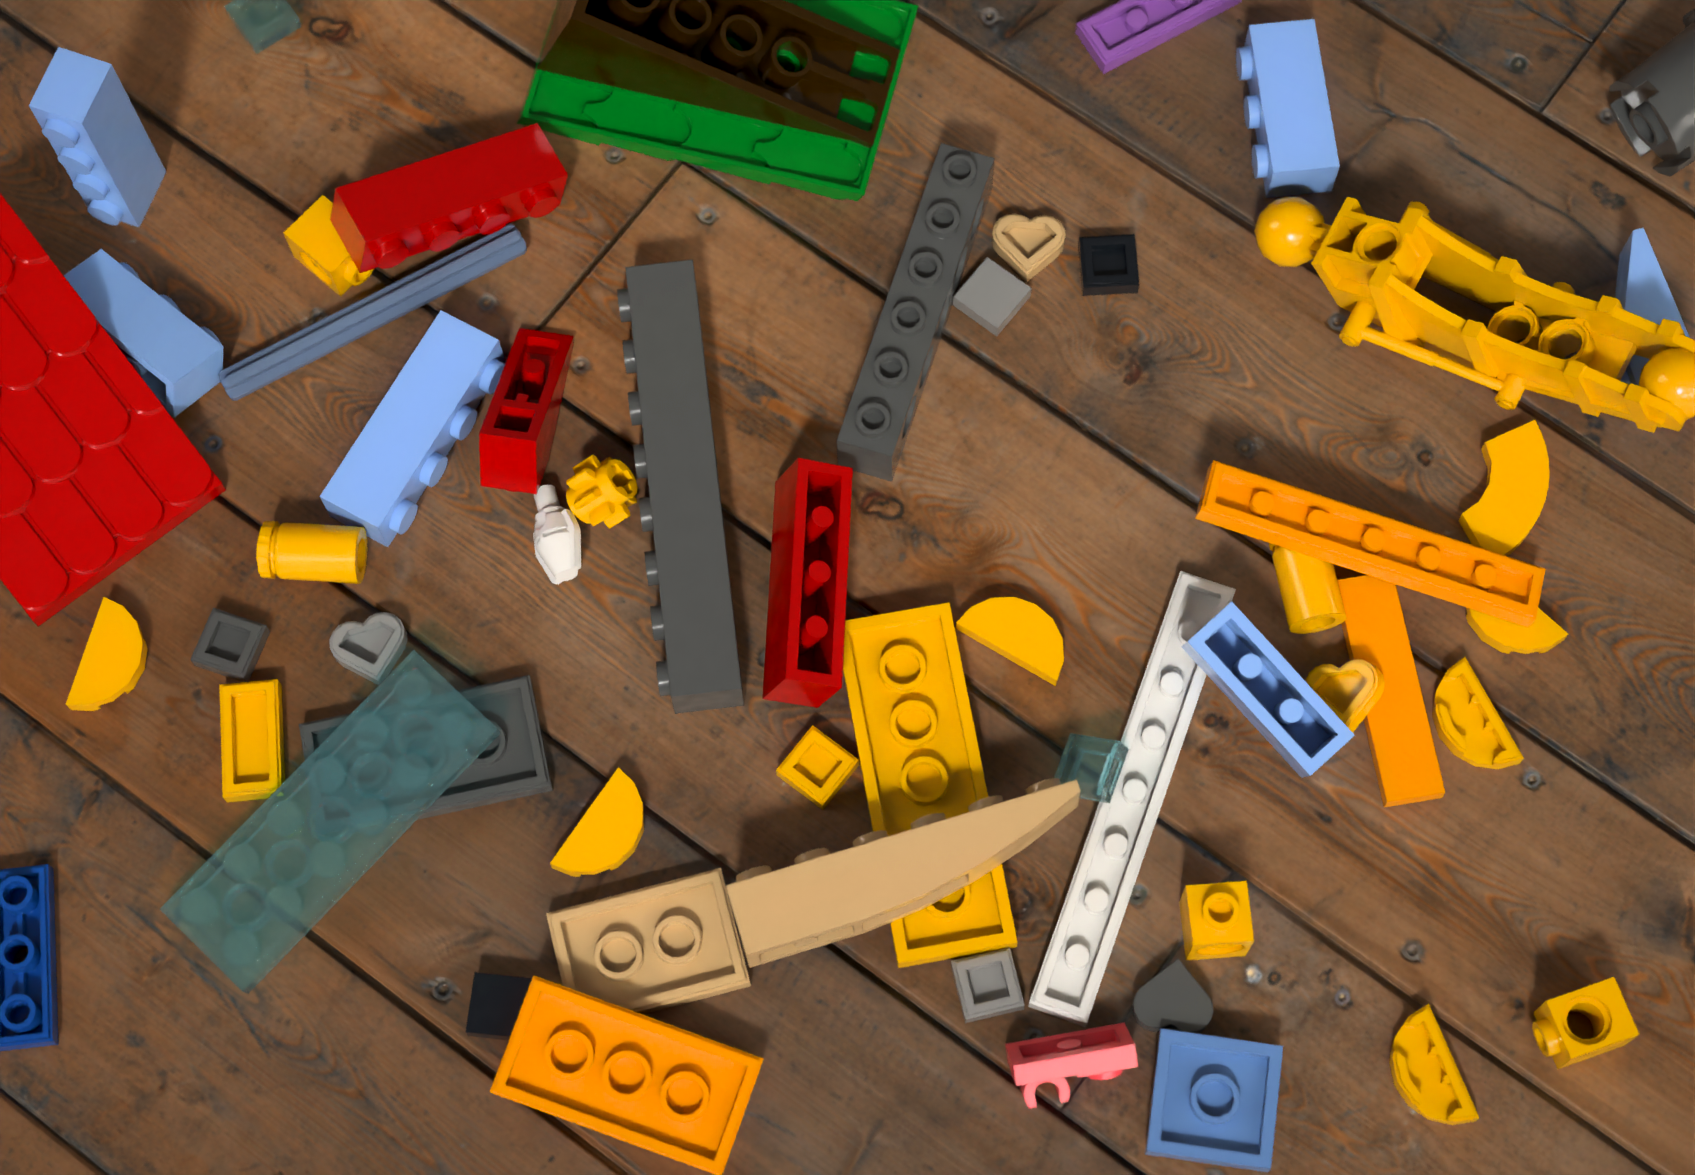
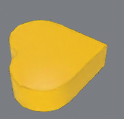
[1305,659,1385,732]

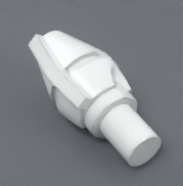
[533,484,581,585]

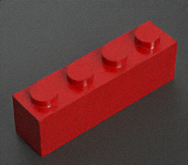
[330,123,568,273]
[762,458,853,708]

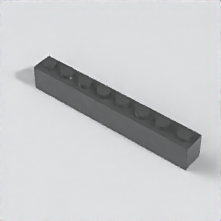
[617,259,744,714]

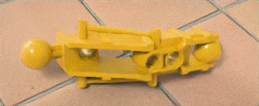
[1254,197,1695,433]

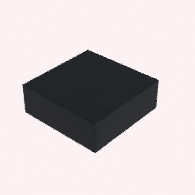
[1078,234,1139,296]
[465,972,532,1040]

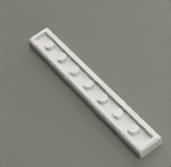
[1028,571,1236,1027]

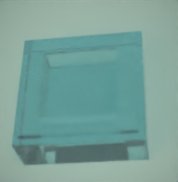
[224,0,302,54]
[1054,733,1129,803]

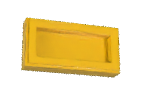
[219,679,286,803]

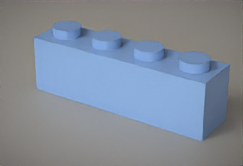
[29,47,166,227]
[320,310,506,547]

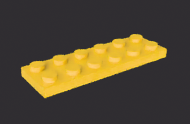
[843,602,1017,968]

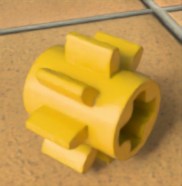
[566,454,637,529]

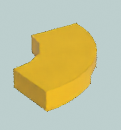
[1458,420,1550,556]

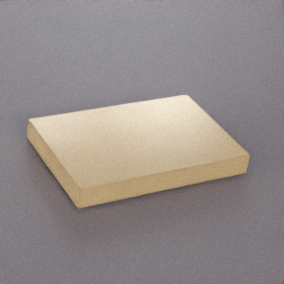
[546,868,751,1015]

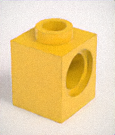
[283,195,374,297]
[1179,881,1254,961]
[1532,977,1640,1069]

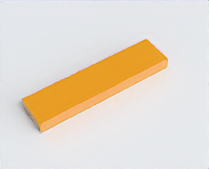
[1337,575,1445,808]

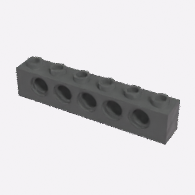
[837,143,995,482]

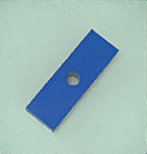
[0,864,59,1051]

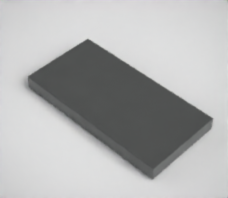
[299,675,553,840]

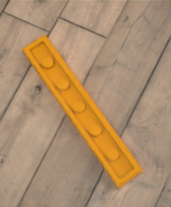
[1195,460,1546,627]

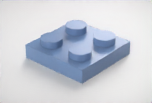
[1145,1028,1283,1172]

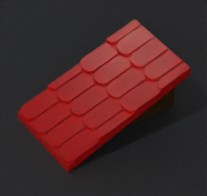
[0,193,226,627]

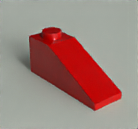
[479,328,574,494]

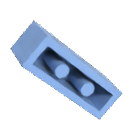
[1236,19,1340,198]
[64,249,224,418]
[1181,601,1355,778]

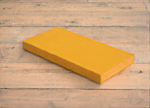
[490,975,764,1175]

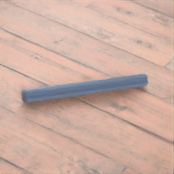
[218,224,527,401]

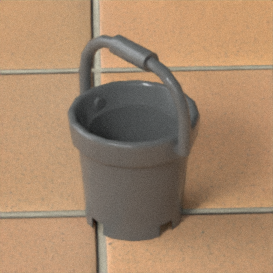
[1609,8,1695,177]

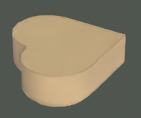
[992,213,1066,283]

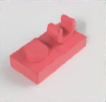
[1005,1023,1138,1109]

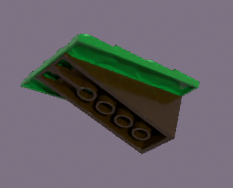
[517,0,918,202]

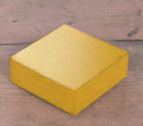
[776,725,859,810]

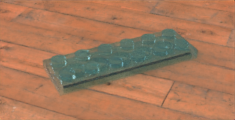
[160,650,501,994]

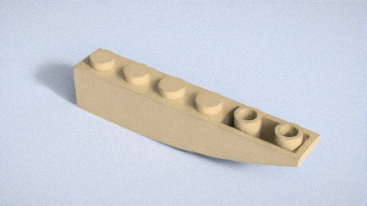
[726,778,1081,968]

